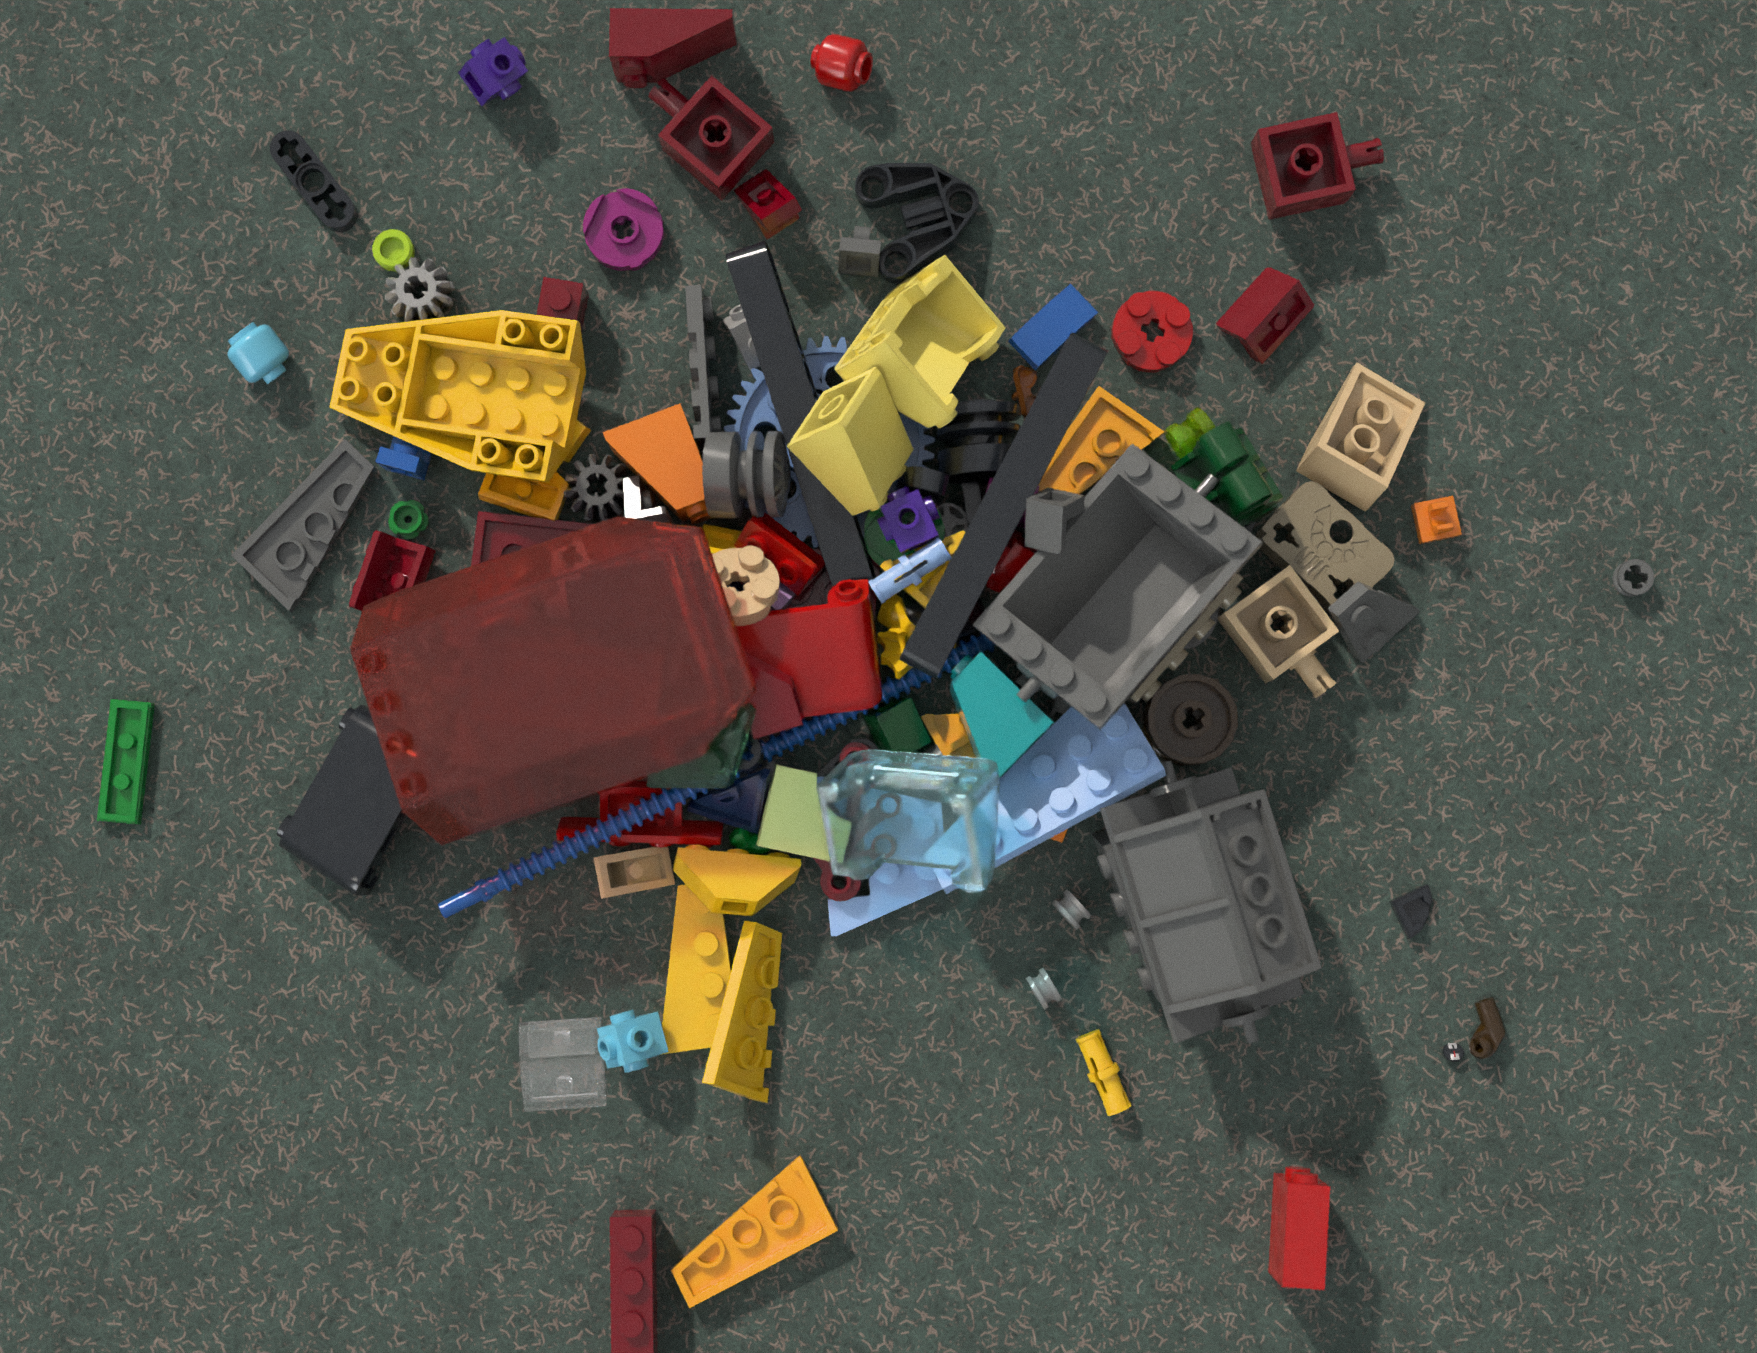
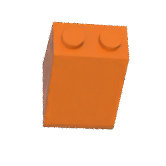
[603,404,710,524]

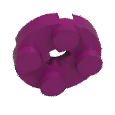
[583,188,664,271]

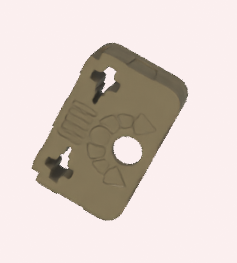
[1255,481,1394,614]

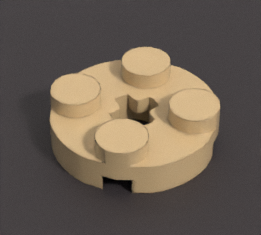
[695,546,779,626]

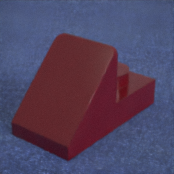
[733,169,802,240]

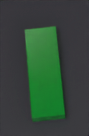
[97,699,155,825]

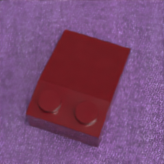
[609,8,737,88]

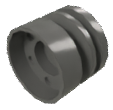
[702,431,791,518]

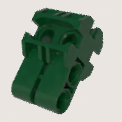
[1169,421,1284,527]

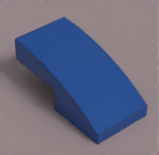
[1008,284,1098,371]

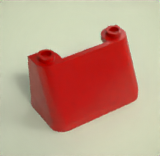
[704,579,883,725]

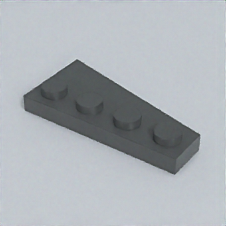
[685,285,723,452]
[231,439,377,613]

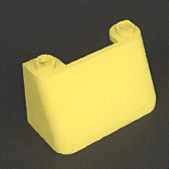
[835,255,1006,428]

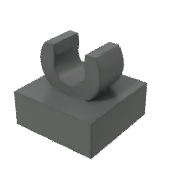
[838,226,881,277]

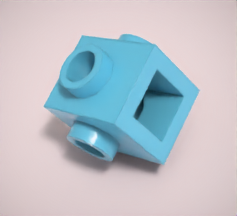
[597,1010,669,1073]

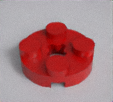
[1111,291,1193,373]

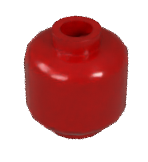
[810,34,873,92]

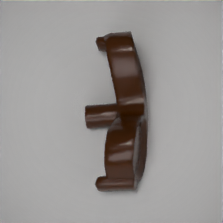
[1011,365,1038,420]

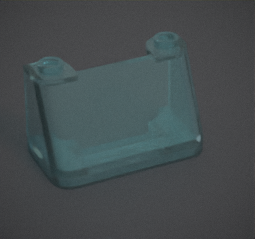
[816,750,1000,893]

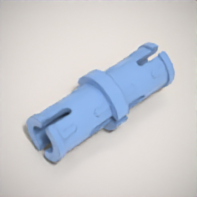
[868,537,952,604]

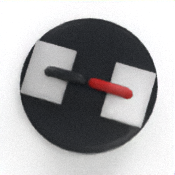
[1443,1043,1464,1062]

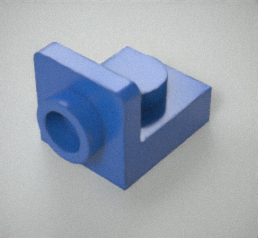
[376,437,432,481]

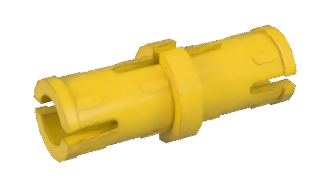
[1075,1029,1132,1116]

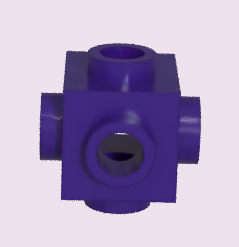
[458,37,528,107]
[877,487,940,554]

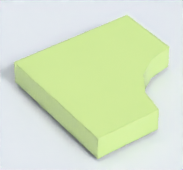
[756,764,847,863]

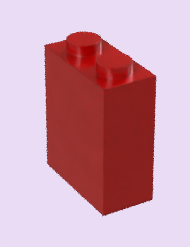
[1268,1166,1330,1290]

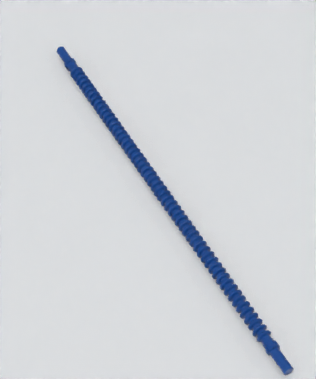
[438,632,995,918]

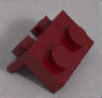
[349,530,436,627]

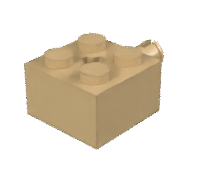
[1218,565,1339,698]

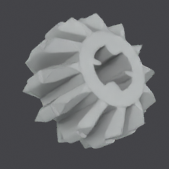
[385,257,455,322]

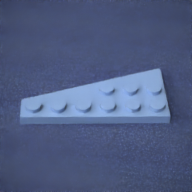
[925,703,1166,894]

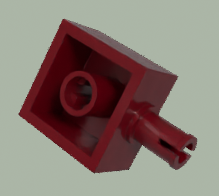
[648,75,774,201]
[1250,112,1384,220]

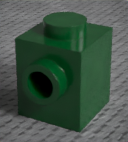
[862,697,931,763]

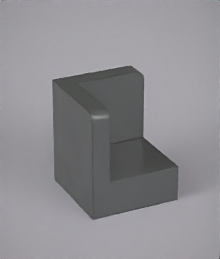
[1025,487,1084,554]

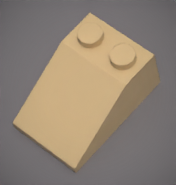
[1296,362,1425,512]

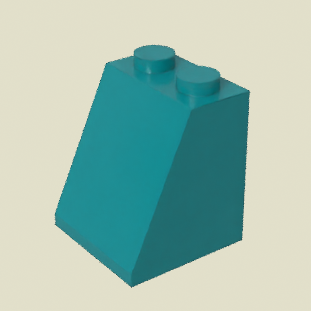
[950,652,1053,787]

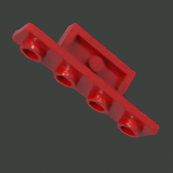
[556,780,723,848]

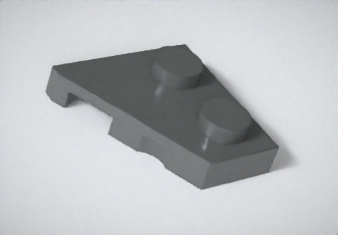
[1327,582,1420,663]

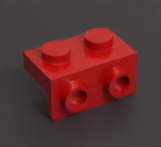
[734,513,826,596]

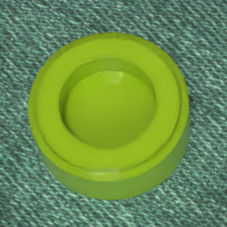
[372,229,415,271]

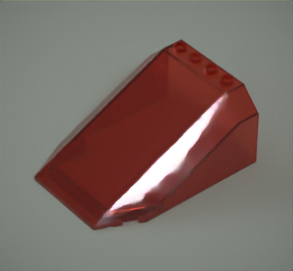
[350,516,757,845]

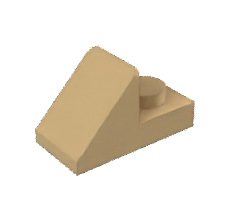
[594,847,675,899]

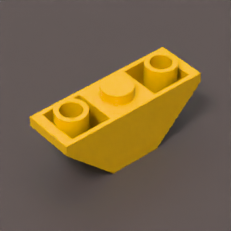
[673,845,801,916]

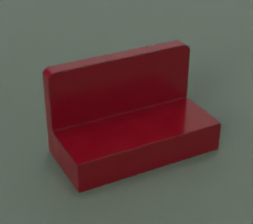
[1216,267,1315,364]

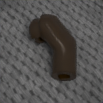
[1469,997,1505,1059]

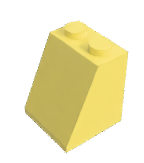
[787,367,914,516]

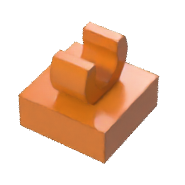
[1411,496,1462,544]

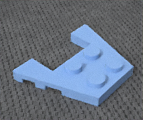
[817,776,945,936]

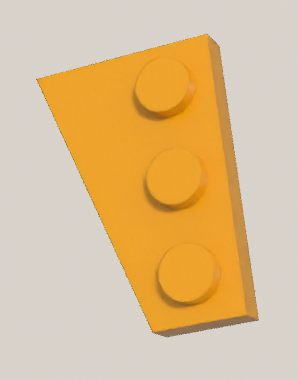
[1038,386,1165,495]

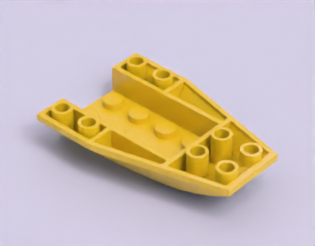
[329,310,586,483]

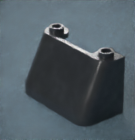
[277,704,450,896]

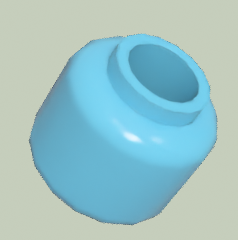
[227,322,289,385]

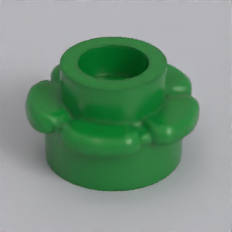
[388,500,429,540]

